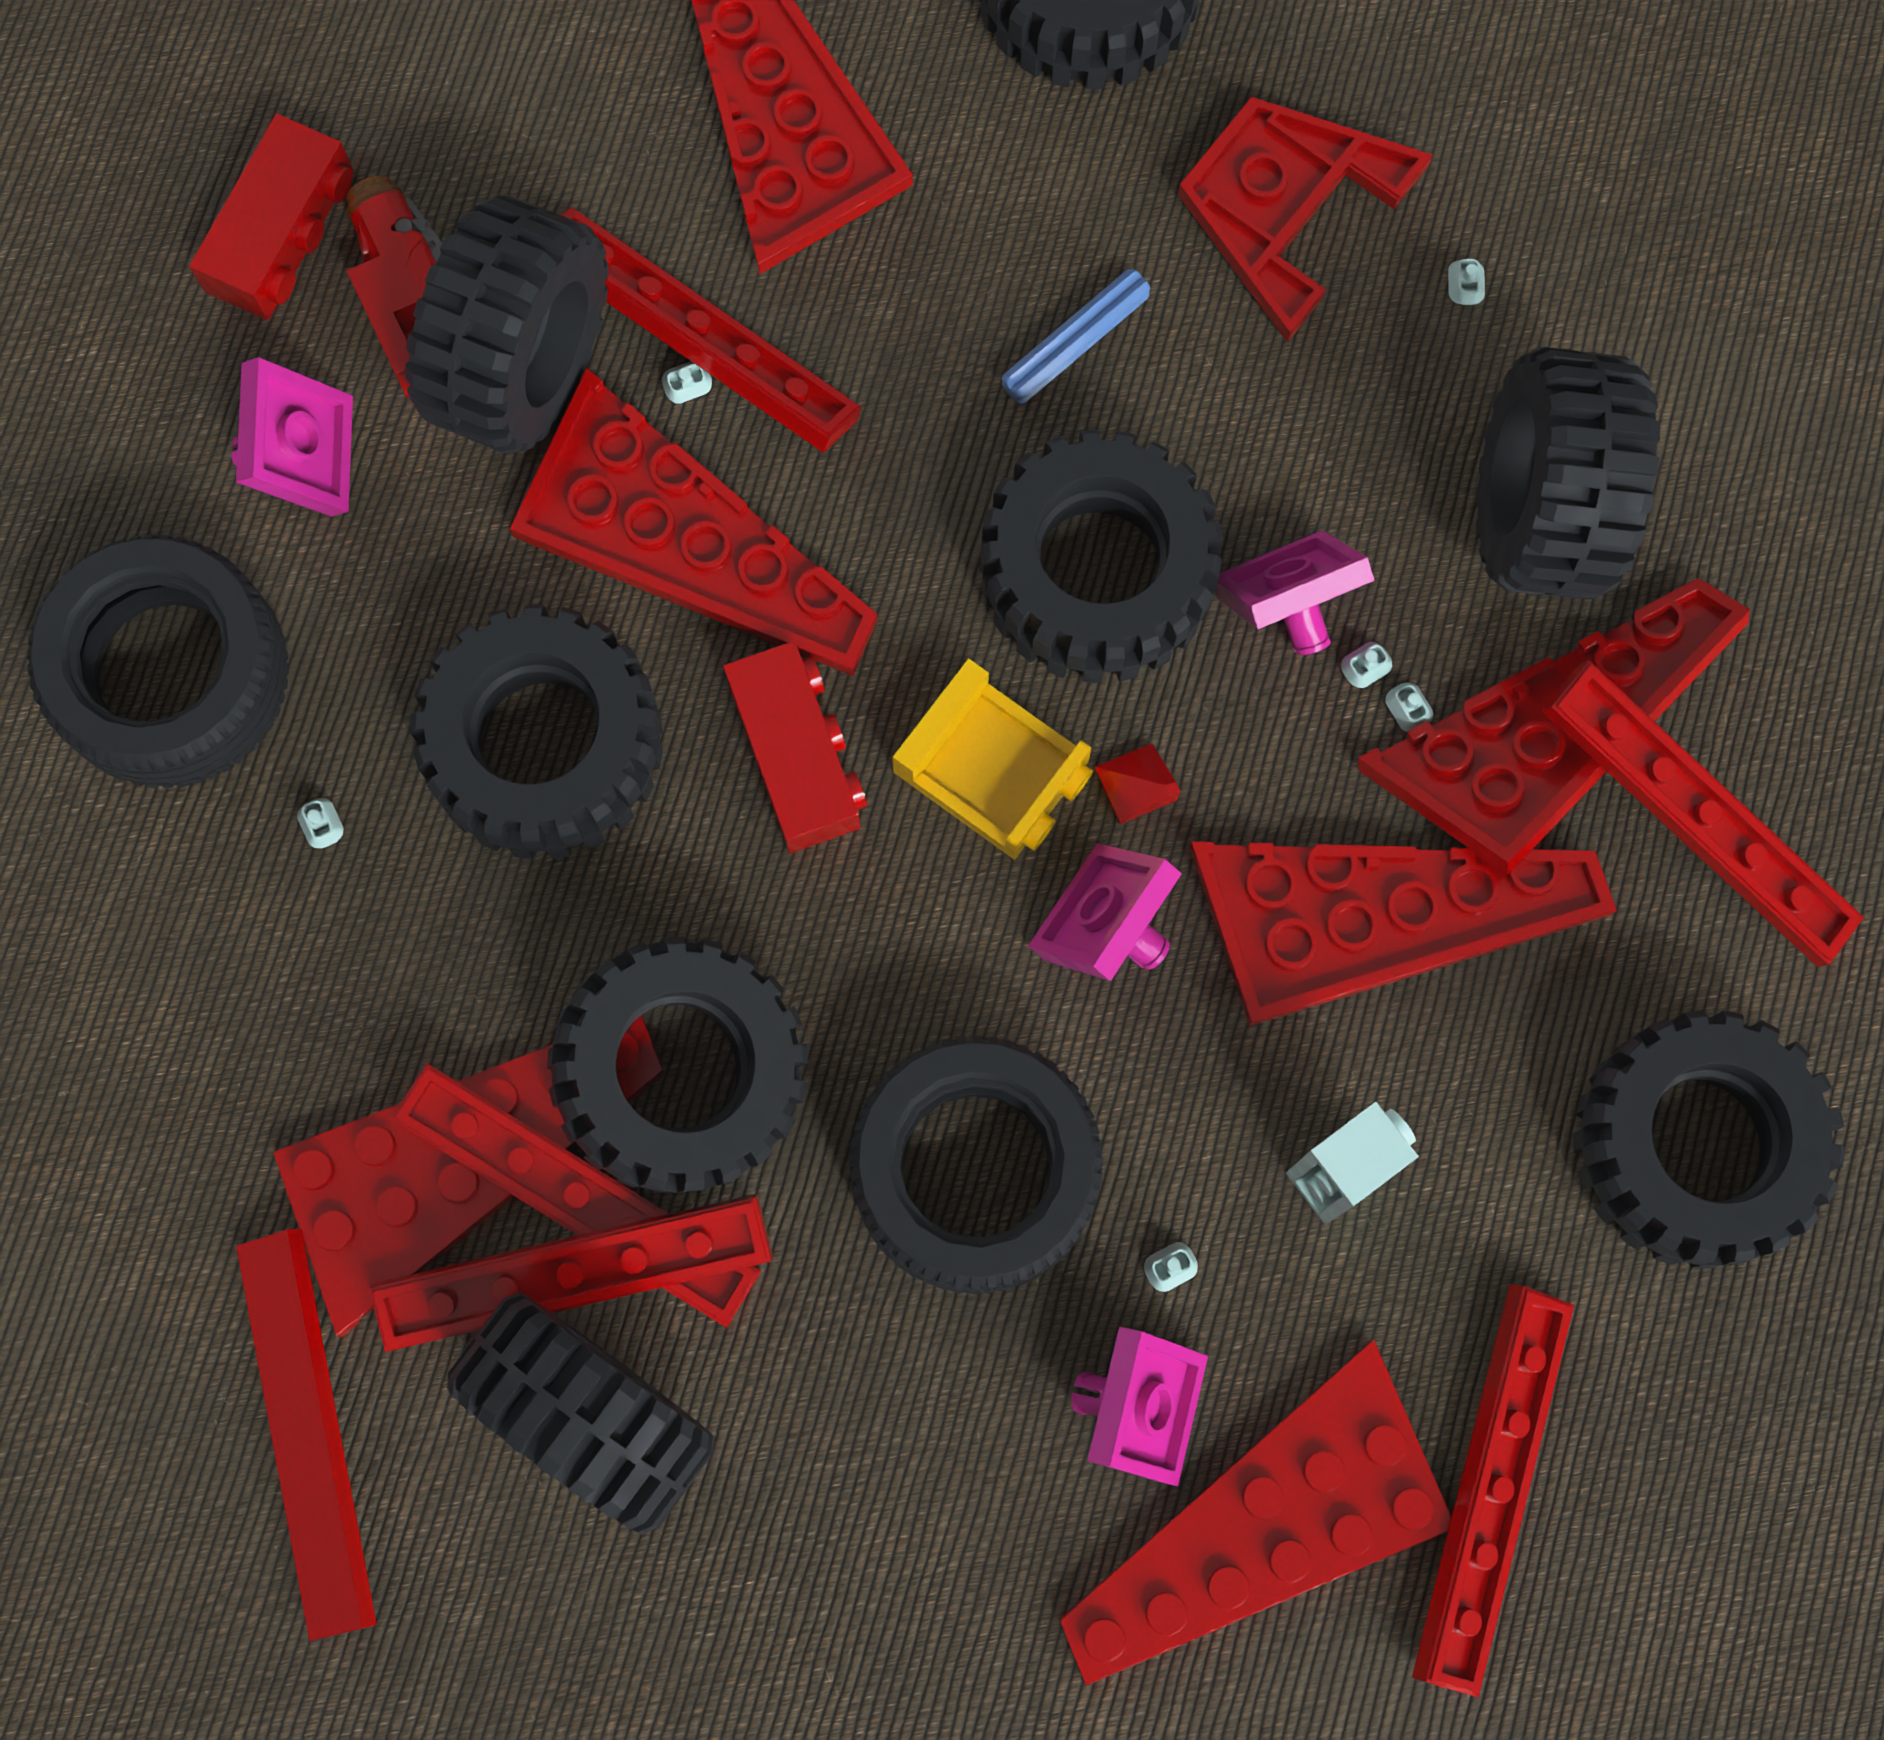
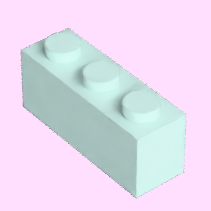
[1286,1102,1419,1225]

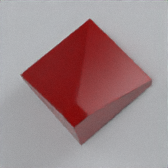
[1094,743,1180,825]

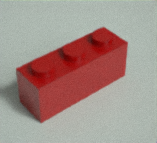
[189,113,353,321]
[723,641,867,854]

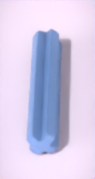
[1002,269,1151,404]

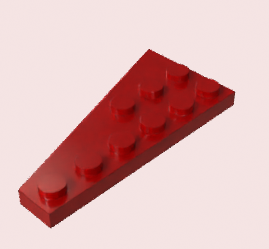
[691,0,913,275]
[510,368,878,676]
[1358,578,1750,875]
[1189,841,1617,1026]
[273,1015,665,1337]
[1059,1340,1451,1686]

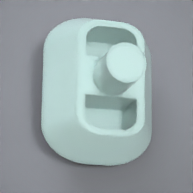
[1448,259,1485,305]
[662,361,712,403]
[1341,642,1392,688]
[1385,683,1433,732]
[297,798,344,848]
[1144,1242,1198,1292]

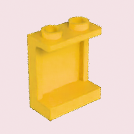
[893,658,1093,860]

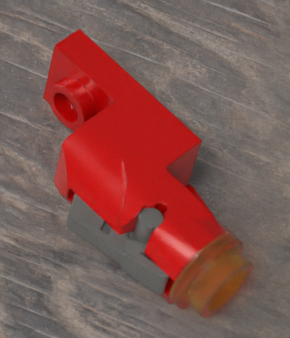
[346,176,443,398]

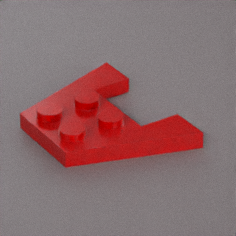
[1178,97,1433,343]

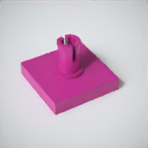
[231,357,353,517]
[1215,530,1375,655]
[1027,843,1182,981]
[1071,1327,1208,1487]

